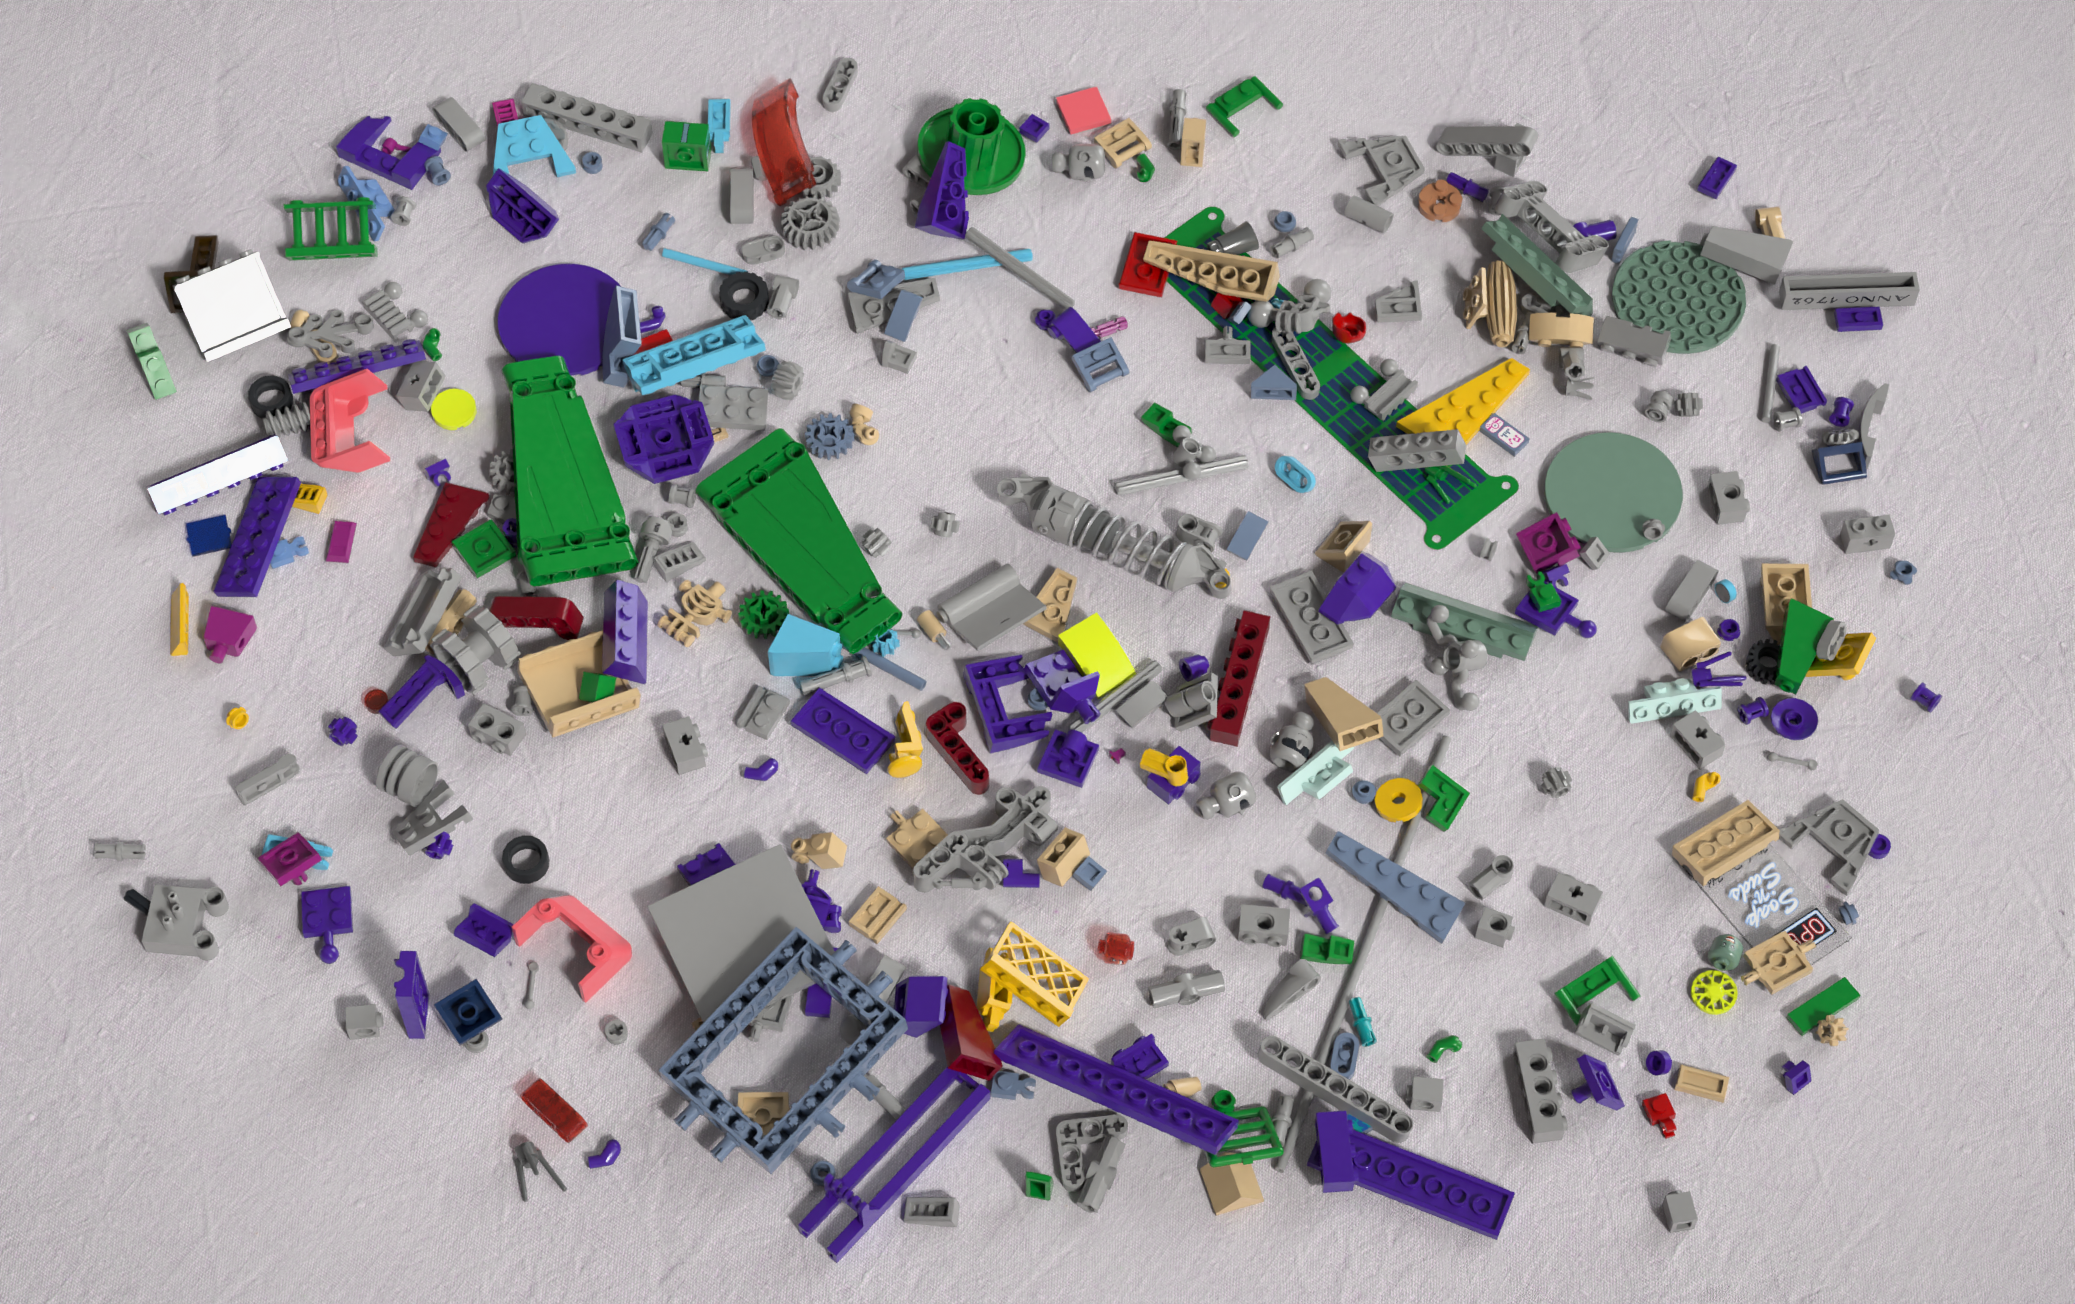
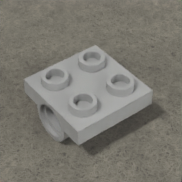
[1166,672,1218,732]

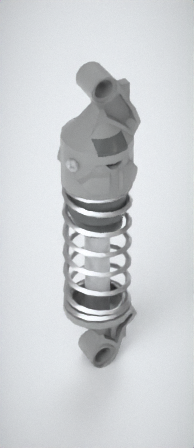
[997,473,1231,599]

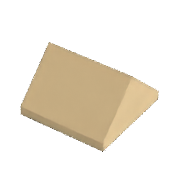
[1315,521,1372,573]
[1200,1152,1264,1216]

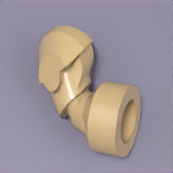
[849,404,879,445]

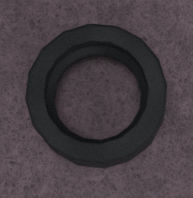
[248,375,293,419]
[502,835,550,884]

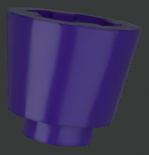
[1179,654,1209,682]

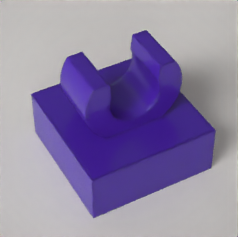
[424,459,451,487]
[1542,564,1570,588]
[1782,1060,1812,1095]

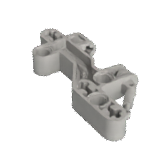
[913,786,1058,893]

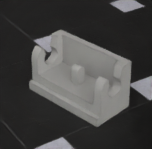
[1574,1003,1636,1055]

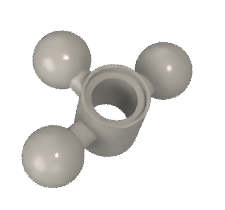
[1173,425,1216,480]

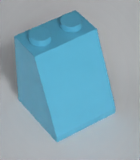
[768,614,843,676]

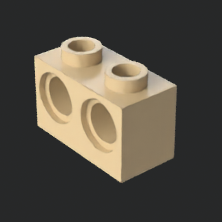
[1181,118,1206,167]

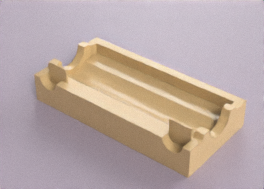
[1672,800,1780,886]

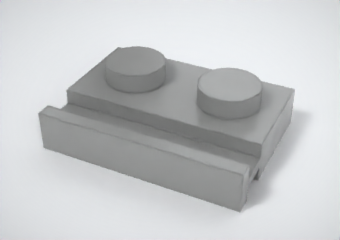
[737,686,790,740]

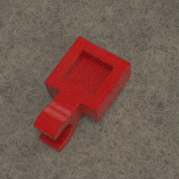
[1642,1093,1677,1139]

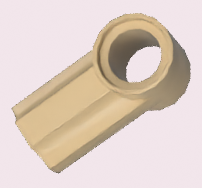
[1755,206,1785,239]

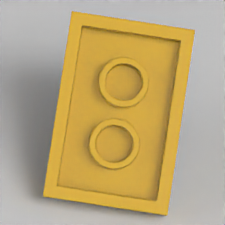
[1805,632,1876,680]

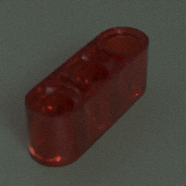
[520,1078,588,1143]

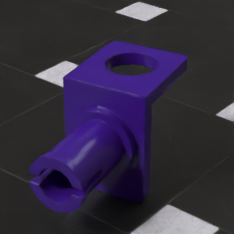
[1299,878,1339,934]

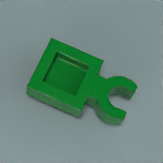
[1526,571,1561,612]

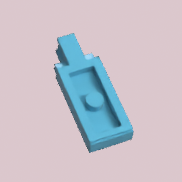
[708,99,731,153]

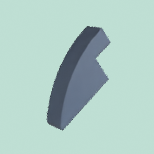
[603,285,642,388]

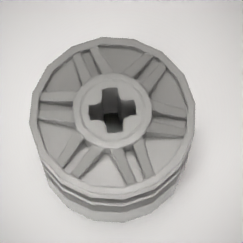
[376,745,439,807]

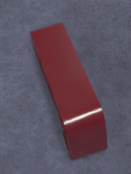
[489,596,584,640]
[926,702,989,795]

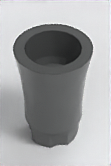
[1206,221,1259,255]

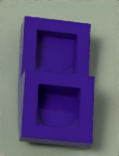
[424,655,465,699]

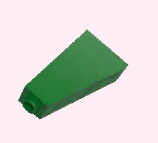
[1774,598,1834,695]

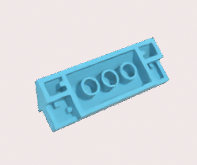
[622,315,766,395]

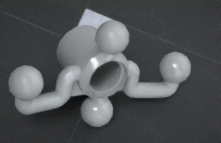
[1427,605,1488,711]

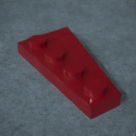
[413,482,490,568]

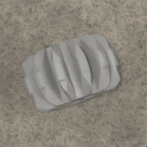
[771,361,804,400]

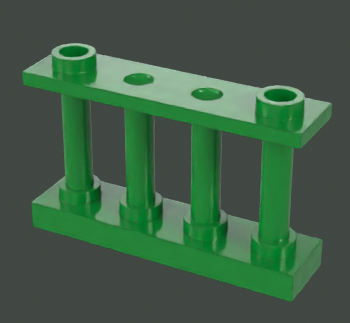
[284,197,378,261]

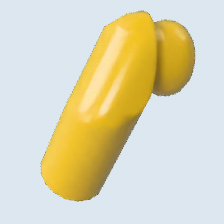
[1692,772,1721,802]

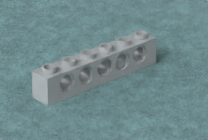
[521,83,653,153]

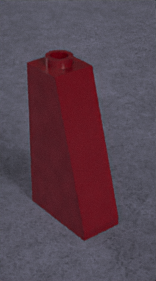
[940,984,1003,1081]

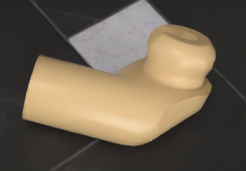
[290,310,309,329]

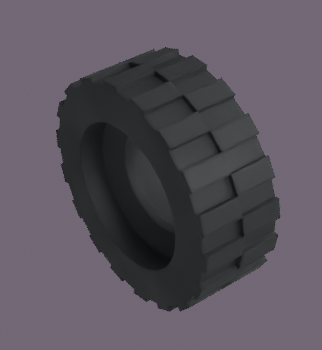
[719,271,769,320]

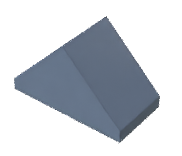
[1251,365,1297,400]

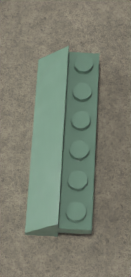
[1481,214,1593,317]
[1391,583,1538,661]

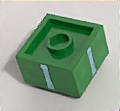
[662,121,712,172]

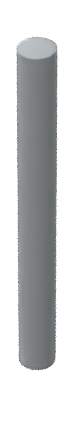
[1762,344,1780,423]

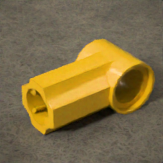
[1140,748,1188,786]

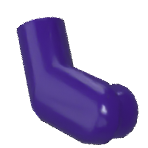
[744,758,778,781]
[588,1139,621,1169]

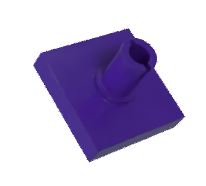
[1571,1054,1625,1111]

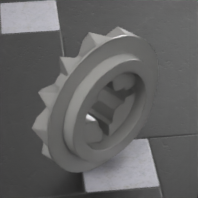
[1821,428,1859,445]

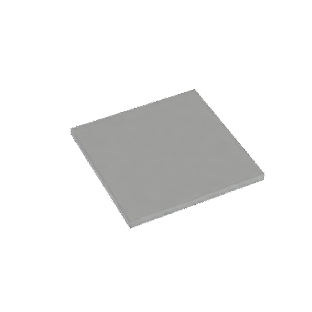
[648,844,835,1023]

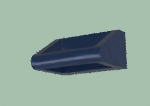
[1812,442,1867,485]

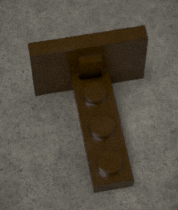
[163,235,219,313]

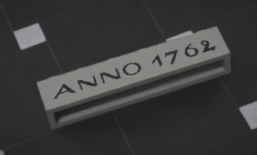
[1779,272,1920,310]

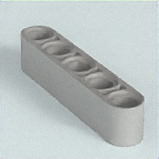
[1436,126,1538,156]

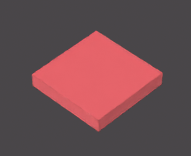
[1056,87,1111,135]

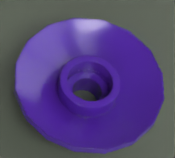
[1770,698,1818,740]

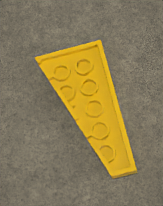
[1396,358,1530,445]

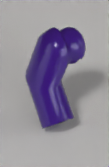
[640,306,666,333]

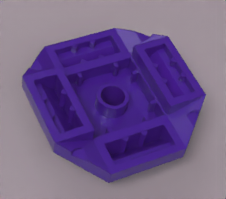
[614,395,714,484]

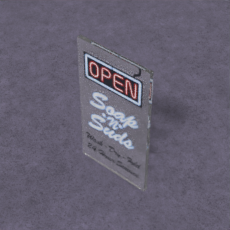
[1682,843,1852,965]

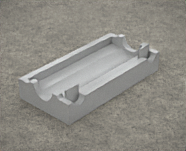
[383,568,462,656]

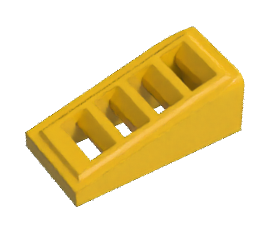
[292,484,328,514]

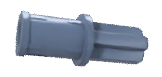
[642,213,676,251]

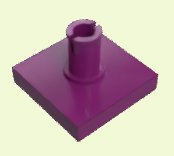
[257,832,322,887]

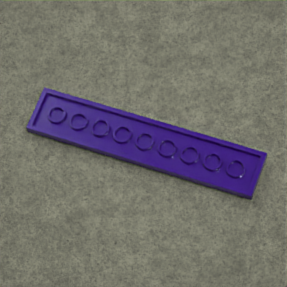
[994,1024,1239,1155]

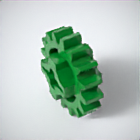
[738,590,789,639]

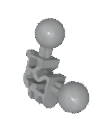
[1247,279,1332,334]

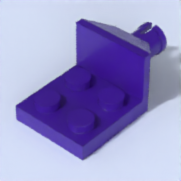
[1024,649,1101,724]

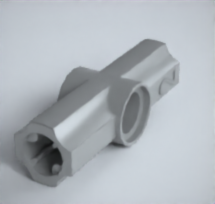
[1148,970,1225,1009]
[1077,1136,1125,1213]

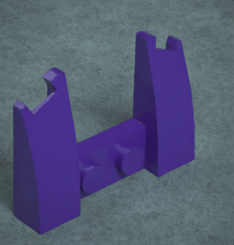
[336,116,441,190]
[963,655,1052,754]

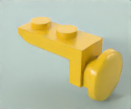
[887,701,923,778]

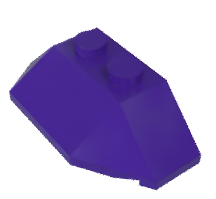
[486,168,559,244]
[1318,553,1396,624]

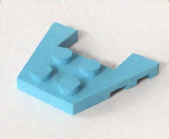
[493,115,576,177]

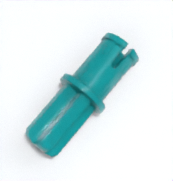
[1349,997,1377,1047]

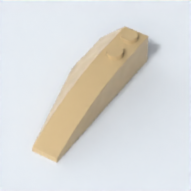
[1143,241,1280,302]

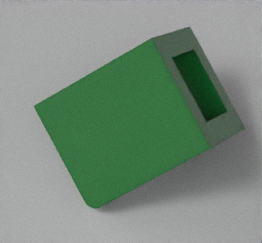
[579,672,617,703]

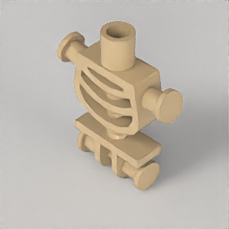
[657,580,732,647]

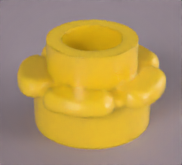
[226,707,249,729]

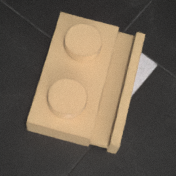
[849,886,907,944]

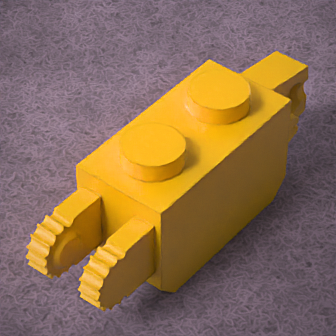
[976,947,1012,1032]

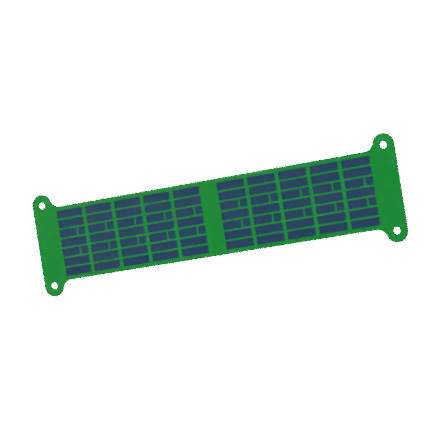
[1164,207,1519,550]

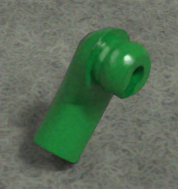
[1426,1035,1463,1063]

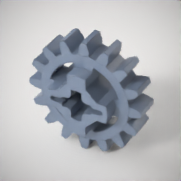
[805,413,854,460]

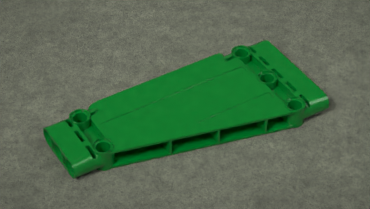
[501,356,638,587]
[695,428,903,654]

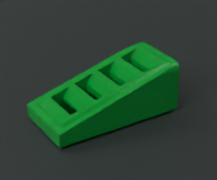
[1025,1171,1054,1201]

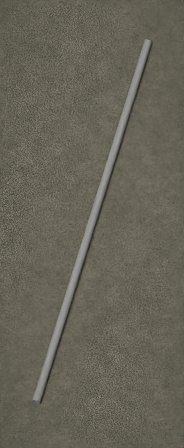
[1275,735,1452,1173]

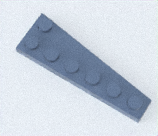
[1326,831,1465,944]

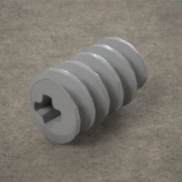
[263,403,310,438]

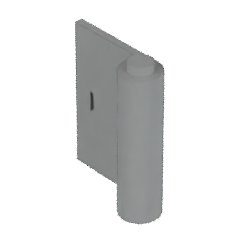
[936,563,1047,651]

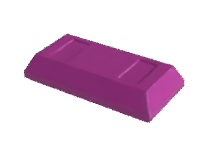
[326,521,357,563]

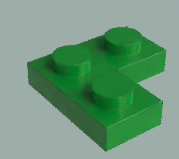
[1417,765,1470,832]

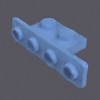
[337,166,395,241]

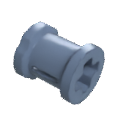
[424,156,451,186]

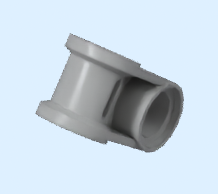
[1176,514,1223,552]
[1167,917,1216,956]

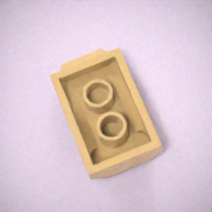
[1760,563,1812,645]

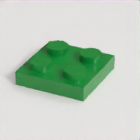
[452,519,517,579]

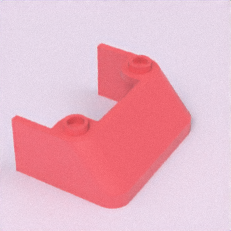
[310,369,390,473]
[512,895,632,1003]

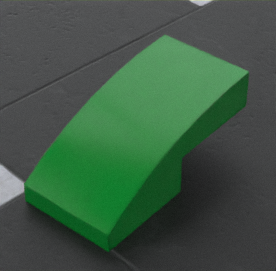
[1141,402,1192,447]
[1300,933,1354,965]

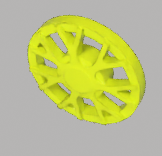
[1691,970,1738,1015]

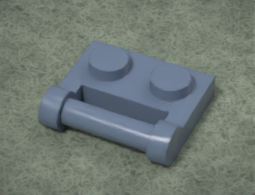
[847,259,905,299]
[1071,337,1130,393]

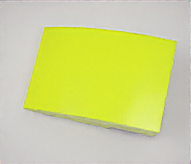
[1058,612,1136,700]

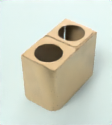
[1660,617,1721,672]

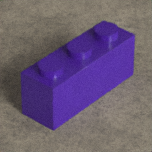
[1315,1111,1358,1193]

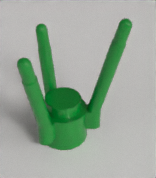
[1425,465,1477,504]

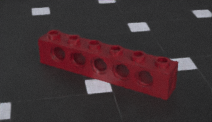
[1207,610,1271,747]

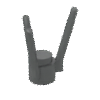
[515,1142,567,1202]

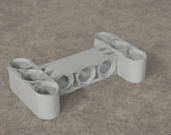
[1494,181,1609,273]

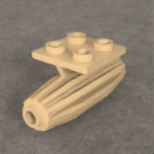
[1463,260,1517,347]

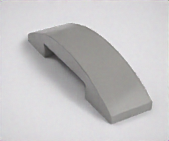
[1857,383,1889,469]

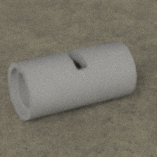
[1344,195,1394,233]

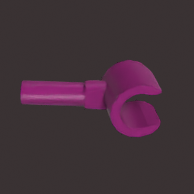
[382,138,412,155]

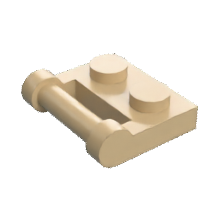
[1094,118,1152,169]

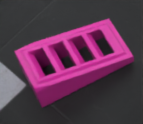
[492,99,518,128]

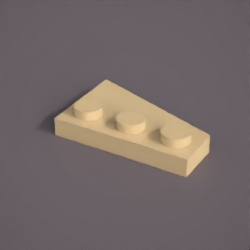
[1023,568,1077,643]

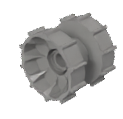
[430,604,521,695]

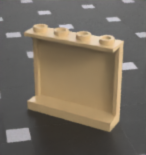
[517,630,641,738]

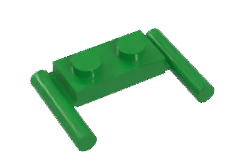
[1206,76,1283,137]
[1554,955,1641,1026]

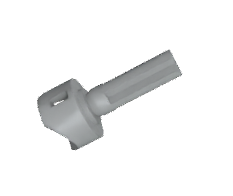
[634,516,672,583]

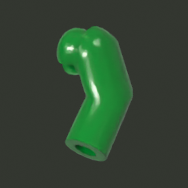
[1137,154,1155,183]
[422,328,442,361]

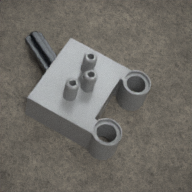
[124,884,229,961]

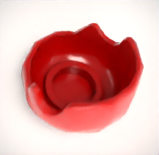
[1332,312,1367,344]

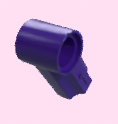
[1573,220,1617,241]

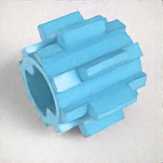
[871,629,900,657]

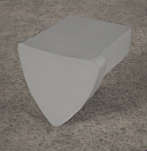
[882,341,917,374]

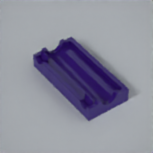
[394,951,430,1039]

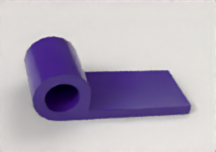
[1048,307,1101,353]

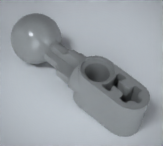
[840,955,906,1045]

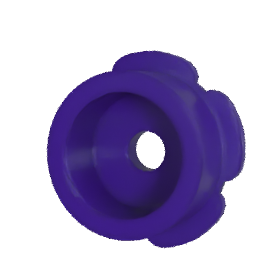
[1035,310,1055,331]
[1717,619,1741,641]

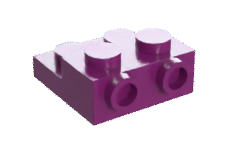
[1516,512,1581,574]

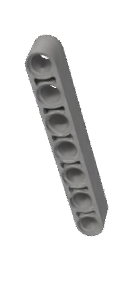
[1257,1036,1413,1143]

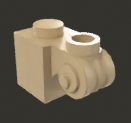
[791,832,847,869]

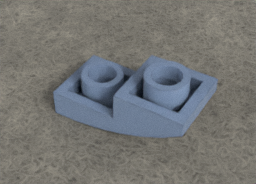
[884,289,923,342]
[1227,511,1269,561]

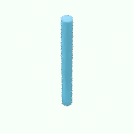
[662,248,747,275]

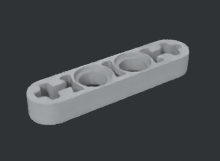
[1271,327,1320,400]

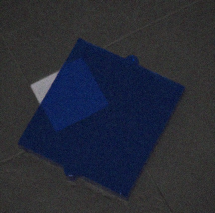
[186,514,232,557]

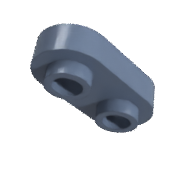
[1330,1033,1359,1080]

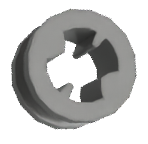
[667,513,688,537]
[1480,538,1498,561]
[605,1020,628,1045]

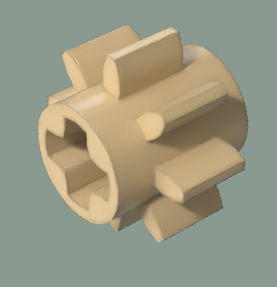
[1816,1015,1849,1046]

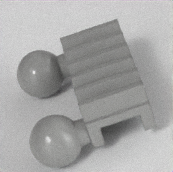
[363,282,428,342]
[1350,359,1418,421]

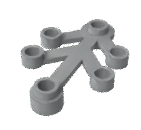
[287,310,374,358]

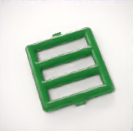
[1205,1106,1284,1168]

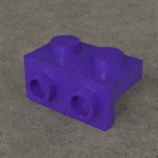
[454,903,513,957]
[1111,1034,1169,1080]

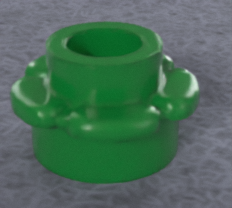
[1211,1090,1236,1113]

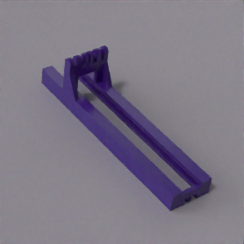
[798,1067,991,1263]

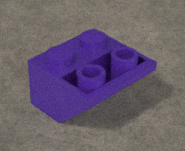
[893,976,948,1038]

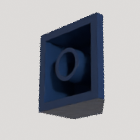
[434,978,503,1046]

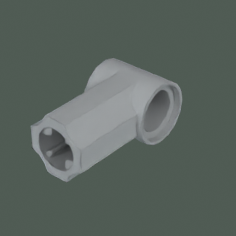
[767,275,799,320]
[1559,347,1585,381]
[1468,855,1514,900]

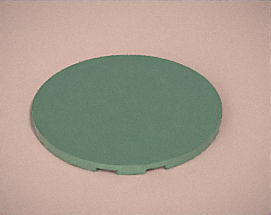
[1612,240,1746,354]
[1544,432,1683,553]

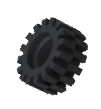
[1745,639,1780,685]

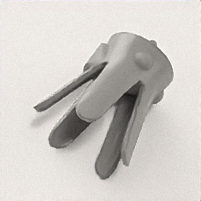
[1560,377,1594,400]

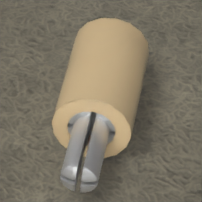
[917,610,951,650]

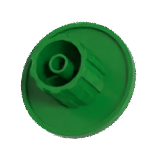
[917,98,1026,195]

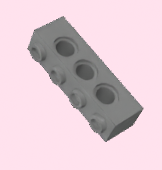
[1368,429,1466,472]
[1513,1039,1567,1144]

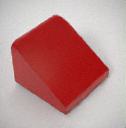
[1211,293,1244,319]

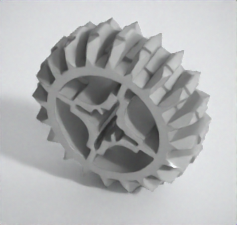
[780,194,840,250]

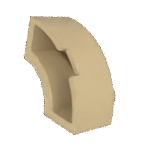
[1529,313,1594,347]

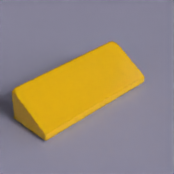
[170,583,189,656]

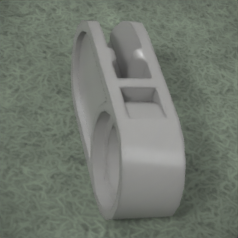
[742,236,785,265]

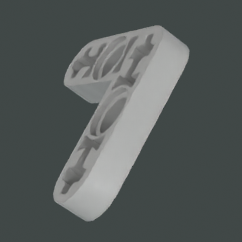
[1056,1115,1128,1193]

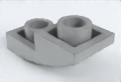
[1116,681,1168,729]

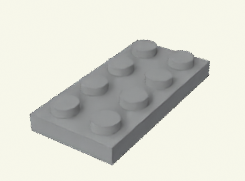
[1270,570,1354,665]

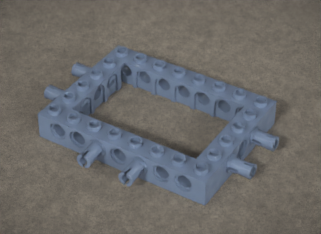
[659,927,908,1174]

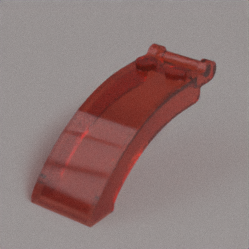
[752,78,816,206]

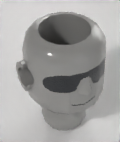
[1052,144,1105,182]
[1270,712,1314,772]
[1196,771,1256,820]

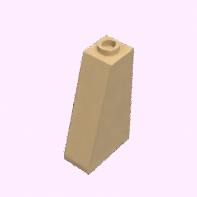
[1304,677,1384,751]

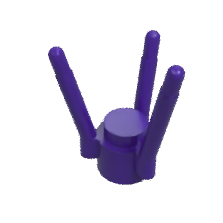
[1691,651,1747,687]

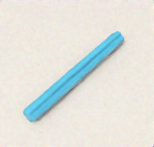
[902,249,1033,280]

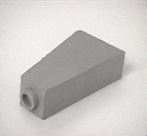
[1700,226,1793,285]

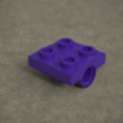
[1037,729,1099,788]

